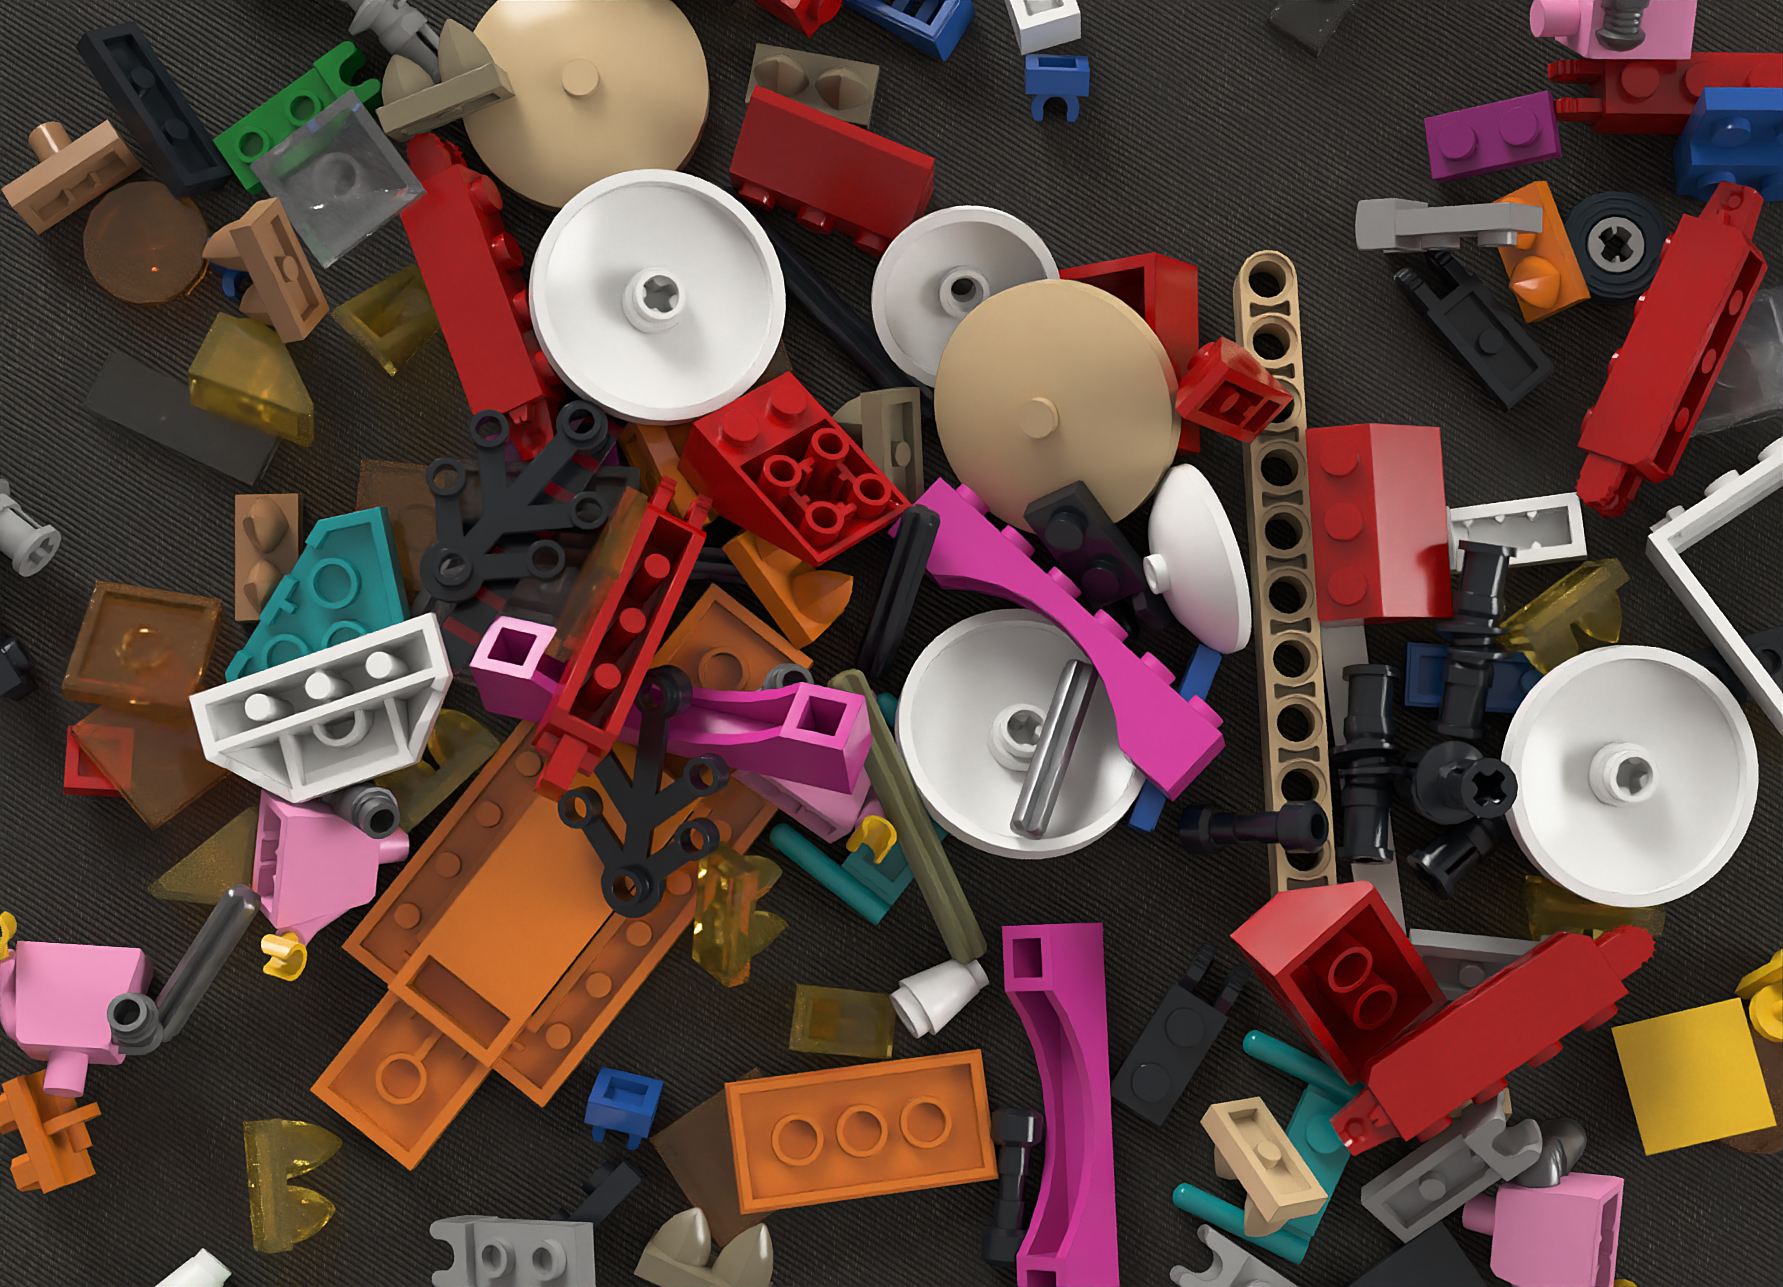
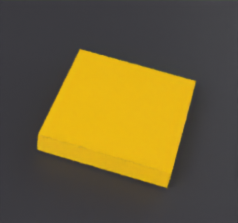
[1611,997,1777,1156]

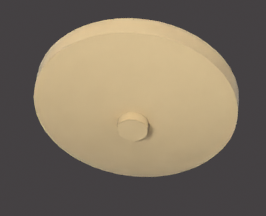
[462,0,710,213]
[934,279,1182,534]

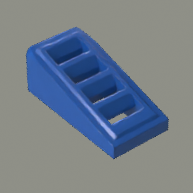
[842,0,975,61]

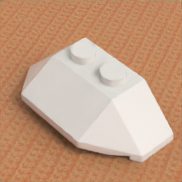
[189,612,453,804]

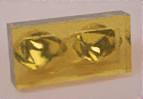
[1497,558,1630,676]
[373,708,504,834]
[692,840,788,988]
[1522,875,1666,941]
[243,1118,342,1254]

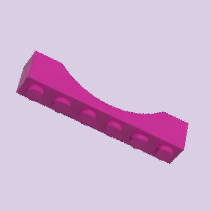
[887,477,1226,802]
[470,615,873,795]
[1002,922,1119,1287]

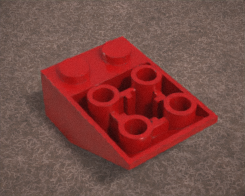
[677,371,913,568]

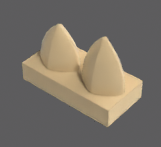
[1200,1096,1328,1237]

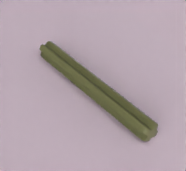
[827,668,987,964]

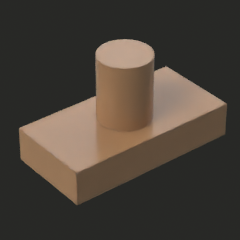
[1,119,143,235]

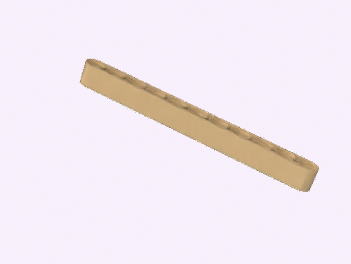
[1233,250,1337,899]

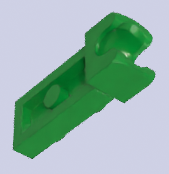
[212,41,384,195]

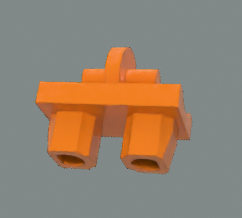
[0,1069,102,1194]

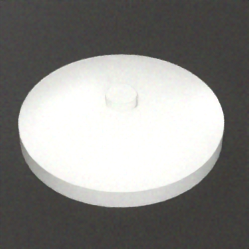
[529,169,786,426]
[894,609,1146,859]
[1501,645,1759,907]

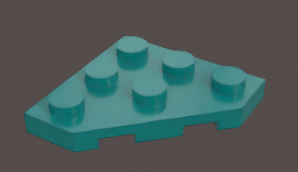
[225,506,412,683]

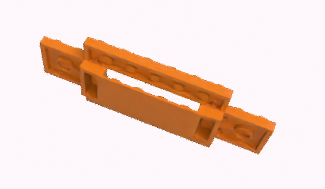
[310,583,814,1171]

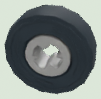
[1563,191,1669,305]

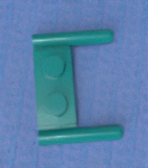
[769,692,949,926]
[1173,1030,1364,1265]

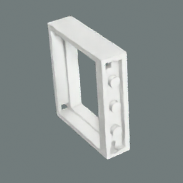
[1645,437,1783,737]

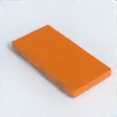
[724,1049,999,1215]

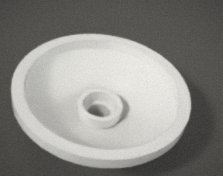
[871,205,1060,388]
[1143,463,1251,654]

